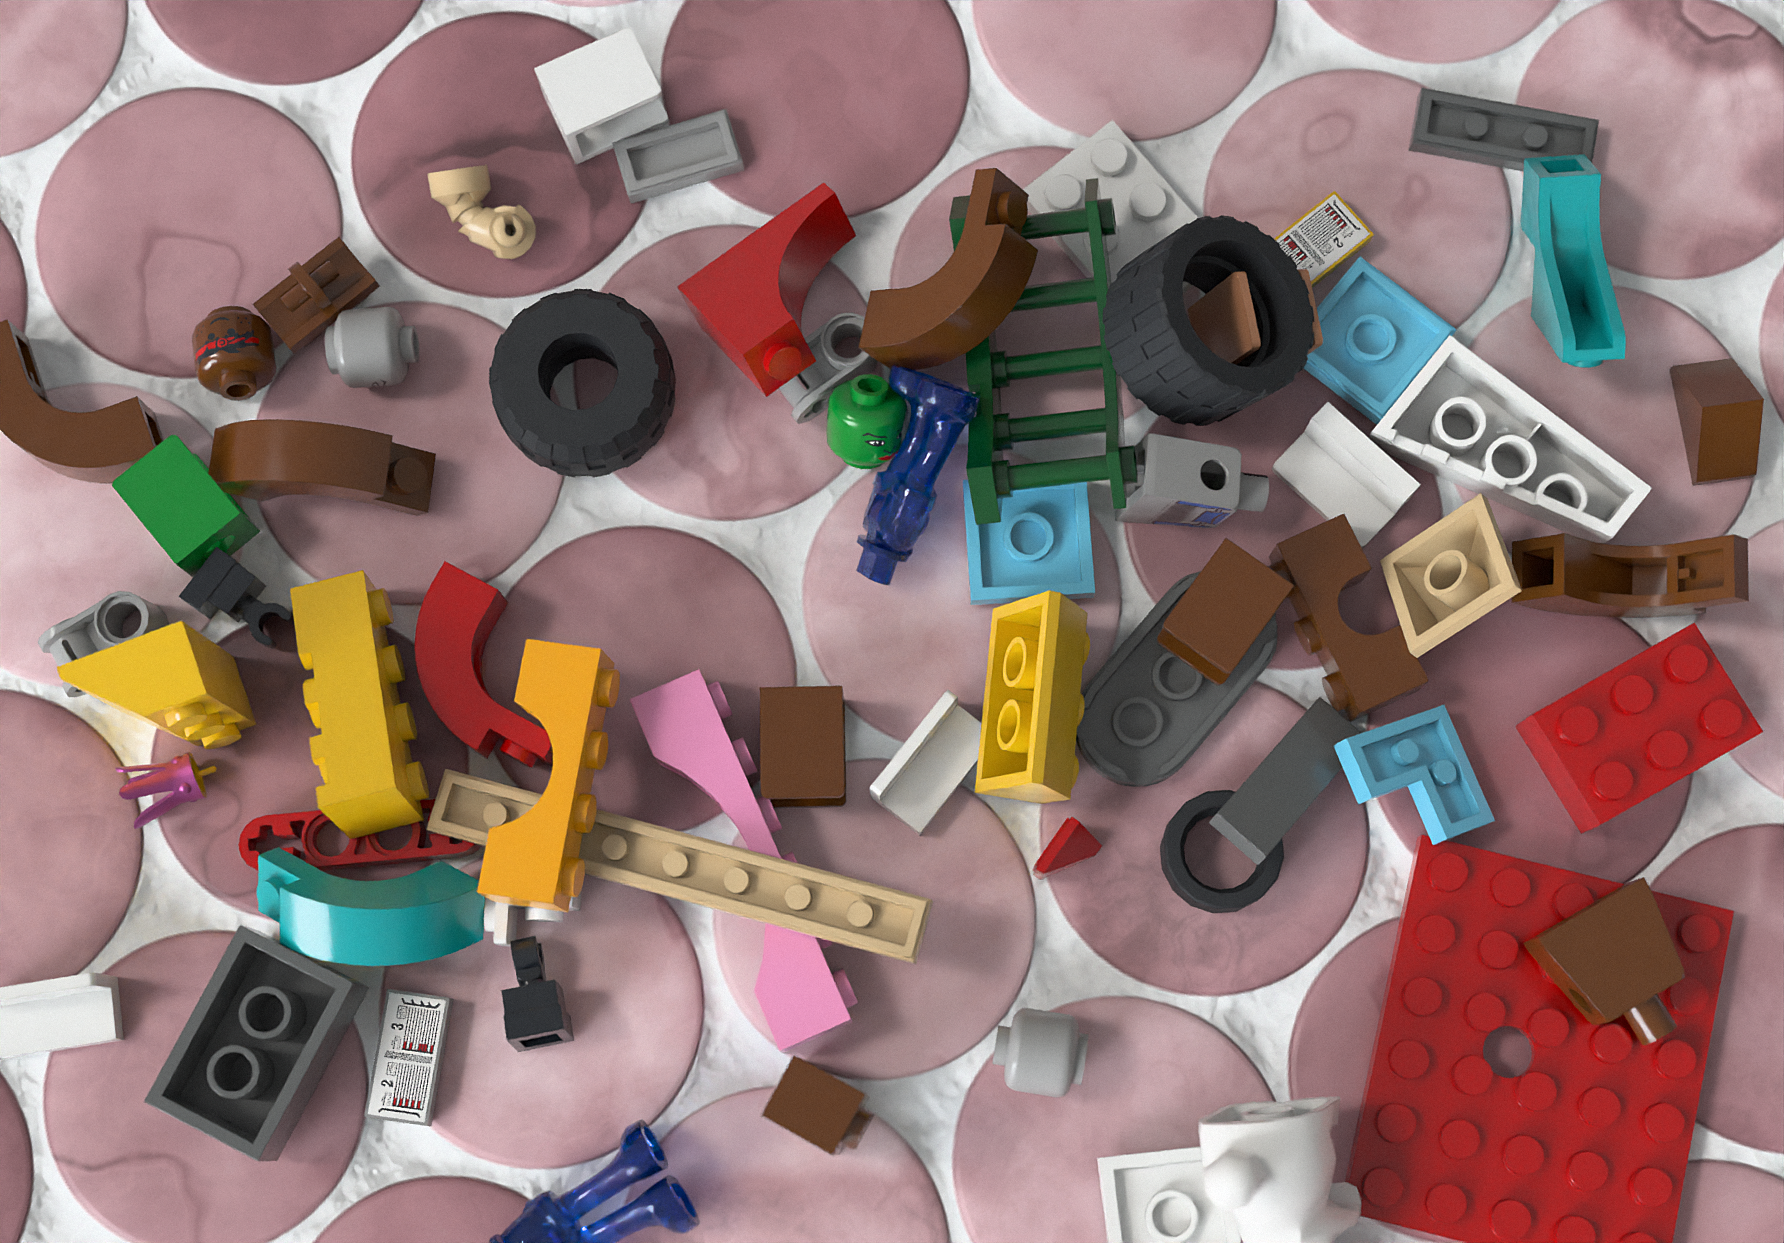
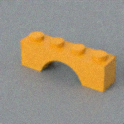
[477,639,620,913]

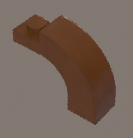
[859,168,1038,371]
[0,319,164,483]
[208,419,436,516]
[1511,533,1749,618]

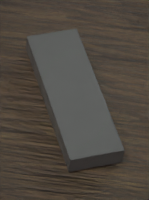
[1408,88,1599,172]
[1209,697,1362,865]

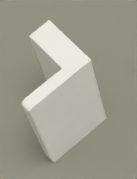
[1272,402,1421,548]
[870,690,981,836]
[0,973,124,1060]

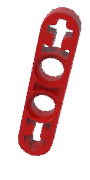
[238,799,482,871]

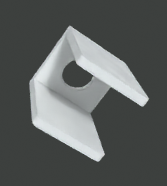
[534,27,668,164]

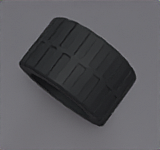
[1102,215,1315,426]

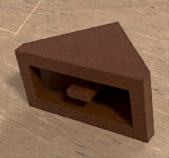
[1669,358,1764,486]

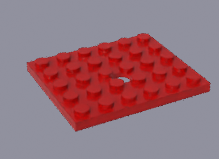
[1345,835,1734,1243]

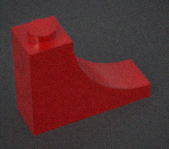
[677,182,857,397]

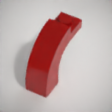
[415,561,553,768]

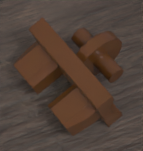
[253,237,380,354]

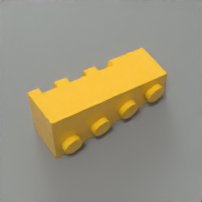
[290,570,429,839]

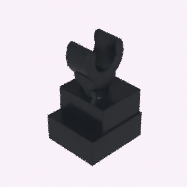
[178,547,294,649]
[501,936,574,1052]

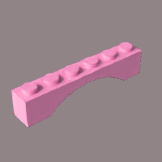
[629,669,858,1053]

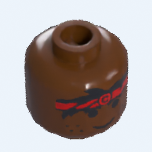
[192,306,277,401]

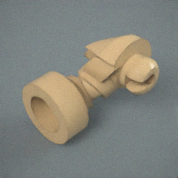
[427,165,535,259]

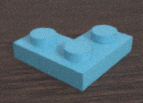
[1334,705,1495,845]

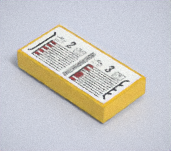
[1274,190,1374,288]

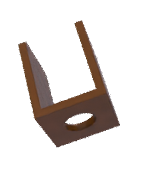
[1157,538,1294,686]
[760,686,846,808]

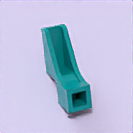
[1520,154,1626,368]

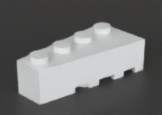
[1369,335,1652,544]

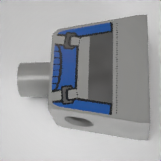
[1115,433,1269,528]

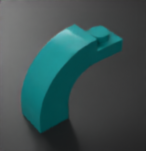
[256,847,485,966]

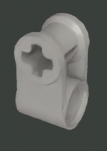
[779,313,878,424]
[38,591,169,697]

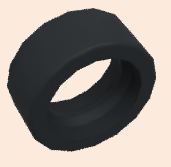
[1160,790,1284,913]

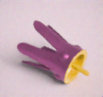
[115,752,217,829]

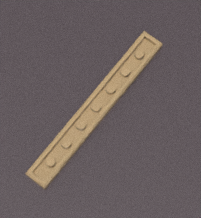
[427,769,933,964]

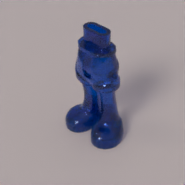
[856,364,980,585]
[489,1119,700,1243]

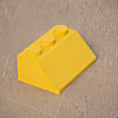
[975,590,1090,804]
[56,621,256,749]

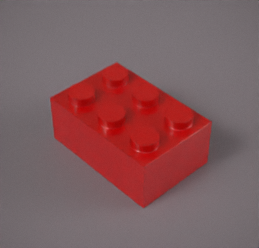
[1515,622,1764,834]

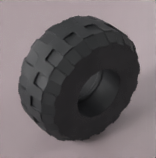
[489,289,676,478]

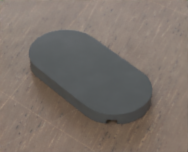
[1076,571,1278,787]

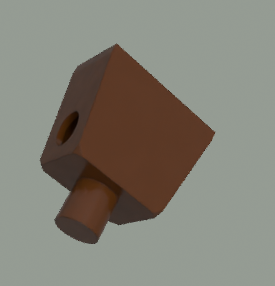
[1524,877,1685,1046]

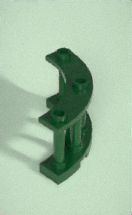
[949,178,1138,525]

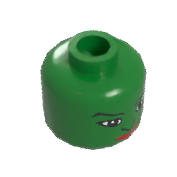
[826,374,908,469]

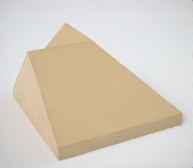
[1380,493,1522,658]

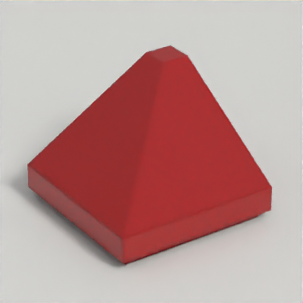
[1032,817,1102,880]

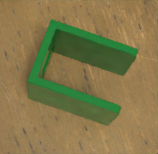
[112,435,261,577]

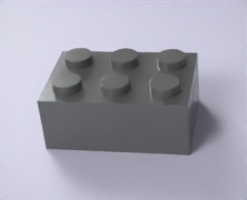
[144,925,370,1162]

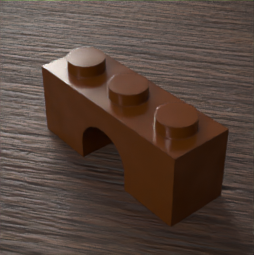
[1267,513,1429,722]
[761,1055,874,1156]

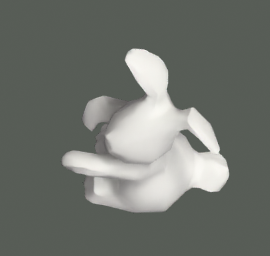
[1199,1096,1361,1243]

